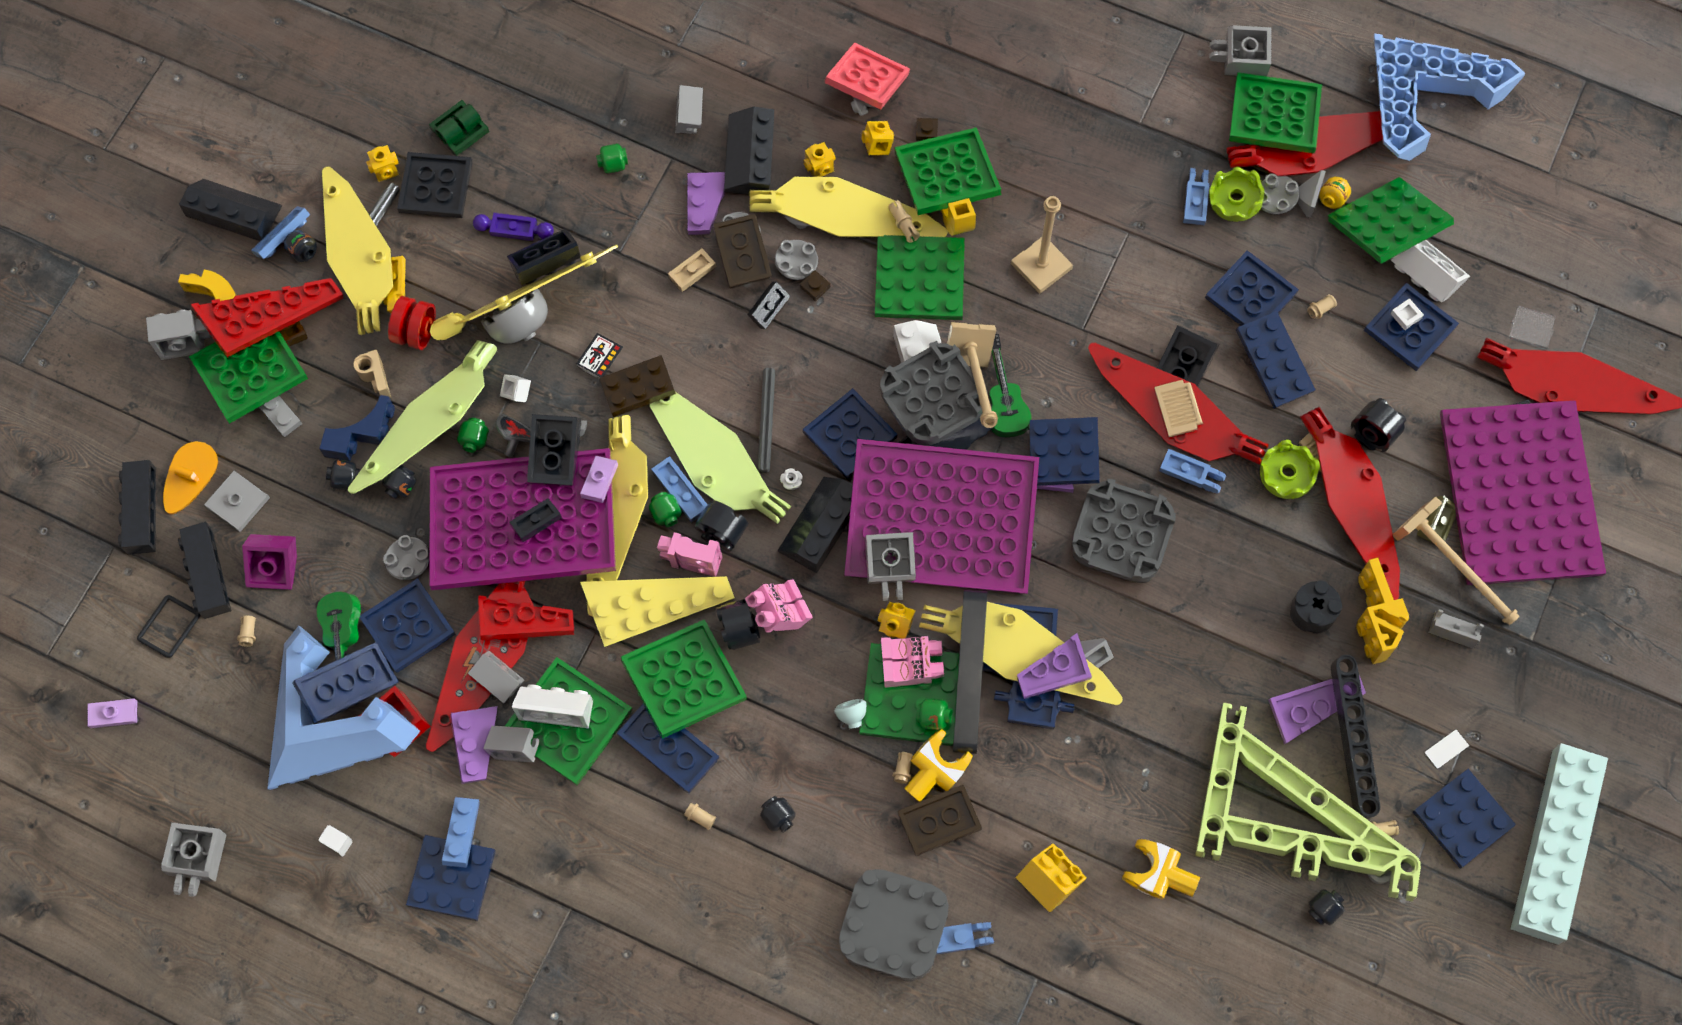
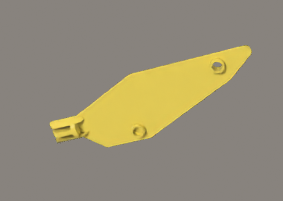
[322,167,393,335]
[749,177,948,237]
[430,245,618,340]
[587,415,648,616]
[919,602,1123,705]

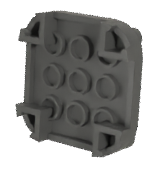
[880,341,988,446]
[1071,479,1176,583]
[839,869,949,982]

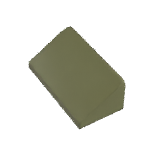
[1417,496,1456,543]

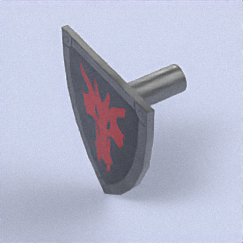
[496,414,531,457]

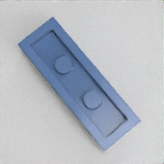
[251,206,310,259]
[651,456,707,523]
[442,797,479,868]

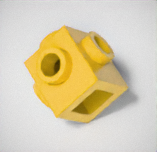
[861,121,894,155]
[803,142,836,177]
[366,145,399,182]
[878,602,916,639]

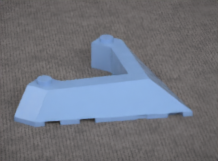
[1374,33,1525,161]
[267,626,420,790]

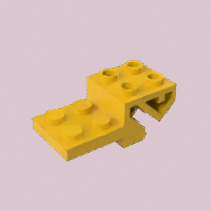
[1356,558,1409,664]

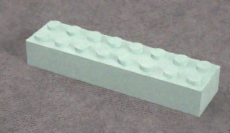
[1511,743,1608,945]

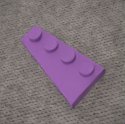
[1268,676,1366,744]

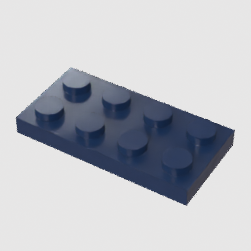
[1236,311,1315,409]
[292,642,399,724]
[617,704,719,794]

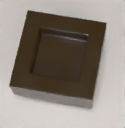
[916,118,938,141]
[800,270,831,301]
[279,321,308,347]

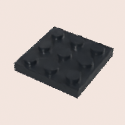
[397,152,472,218]

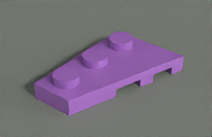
[688,172,725,235]
[1017,633,1092,699]
[450,706,498,784]

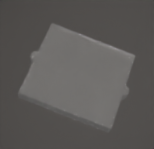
[1509,305,1556,349]

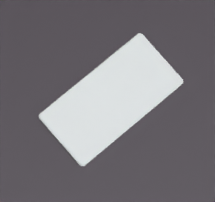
[1425,730,1469,768]

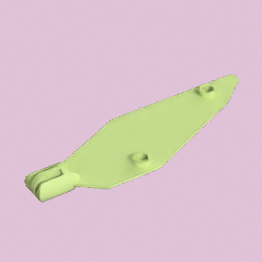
[348,340,497,494]
[650,392,791,524]

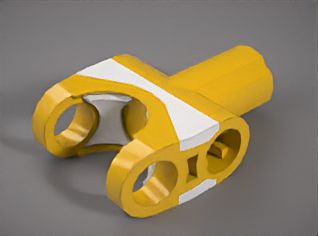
[904,729,973,802]
[1122,839,1200,899]

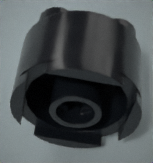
[1351,398,1406,452]
[694,500,749,552]
[1290,580,1342,634]
[716,599,760,650]

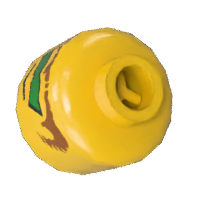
[1319,177,1351,209]

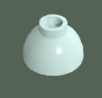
[834,699,866,729]

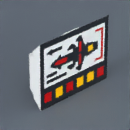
[576,333,623,378]

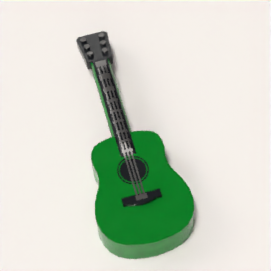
[989,334,1031,438]
[316,592,361,661]

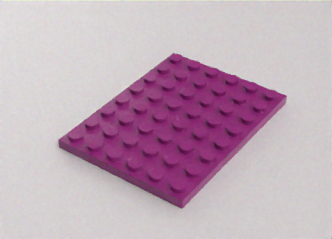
[1440,400,1606,585]
[844,439,1039,594]
[430,448,616,590]

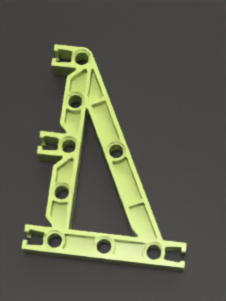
[1195,703,1421,901]

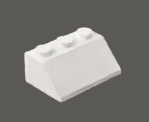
[1391,240,1470,302]
[894,320,941,363]
[512,685,593,728]

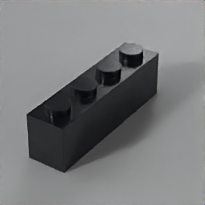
[118,460,156,555]
[178,521,232,619]

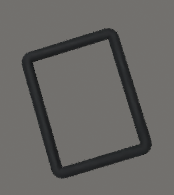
[137,595,200,658]

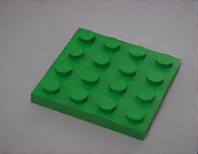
[1229,72,1322,154]
[895,127,1001,215]
[1328,177,1454,264]
[875,235,965,320]
[189,331,308,424]
[621,619,747,739]
[859,643,959,746]
[504,657,633,786]

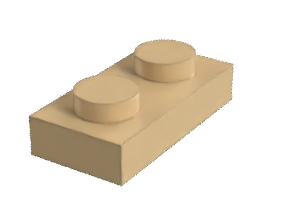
[668,248,716,292]

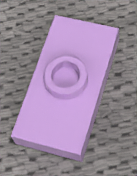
[580,456,618,503]
[88,699,137,728]

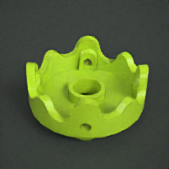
[1209,167,1265,222]
[1260,440,1320,499]

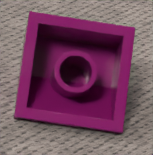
[242,534,297,590]

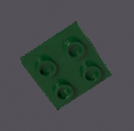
[429,100,490,156]

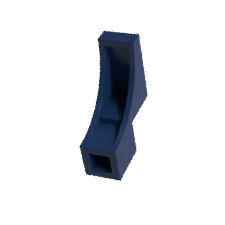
[319,395,395,461]

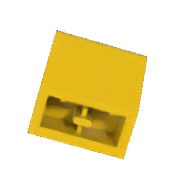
[1016,844,1087,913]

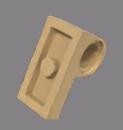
[354,350,391,398]

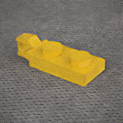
[383,256,405,314]

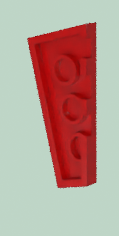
[478,595,574,640]

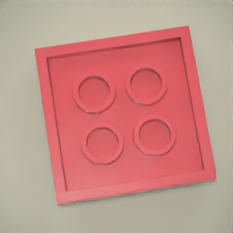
[825,43,910,110]

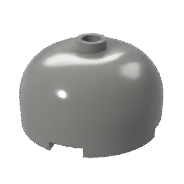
[481,288,548,344]

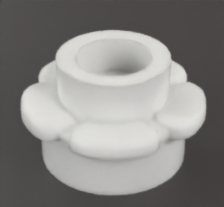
[780,468,802,490]

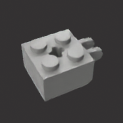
[1209,25,1271,76]
[146,310,212,360]
[865,532,916,601]
[161,823,226,897]

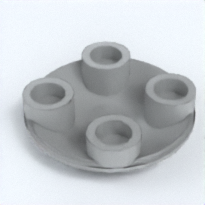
[1261,174,1299,214]
[775,240,818,280]
[383,535,430,580]

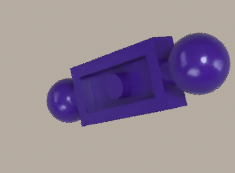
[473,213,554,241]

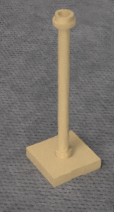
[1011,196,1073,294]
[947,322,998,428]
[1393,497,1519,625]

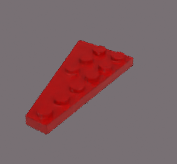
[191,278,343,357]

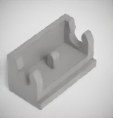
[675,85,703,134]
[1428,609,1484,648]
[468,651,525,703]
[483,726,539,762]

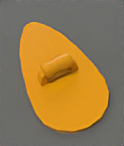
[163,441,218,515]

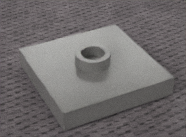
[204,471,270,532]

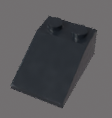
[1157,325,1220,387]
[527,414,581,485]

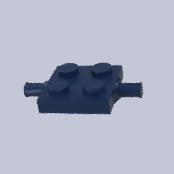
[994,680,1074,730]

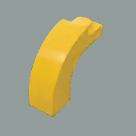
[941,198,976,236]
[178,269,237,301]

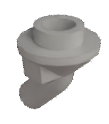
[851,97,873,116]

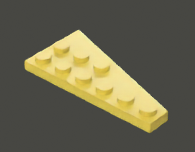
[580,576,735,647]

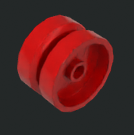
[388,296,436,350]

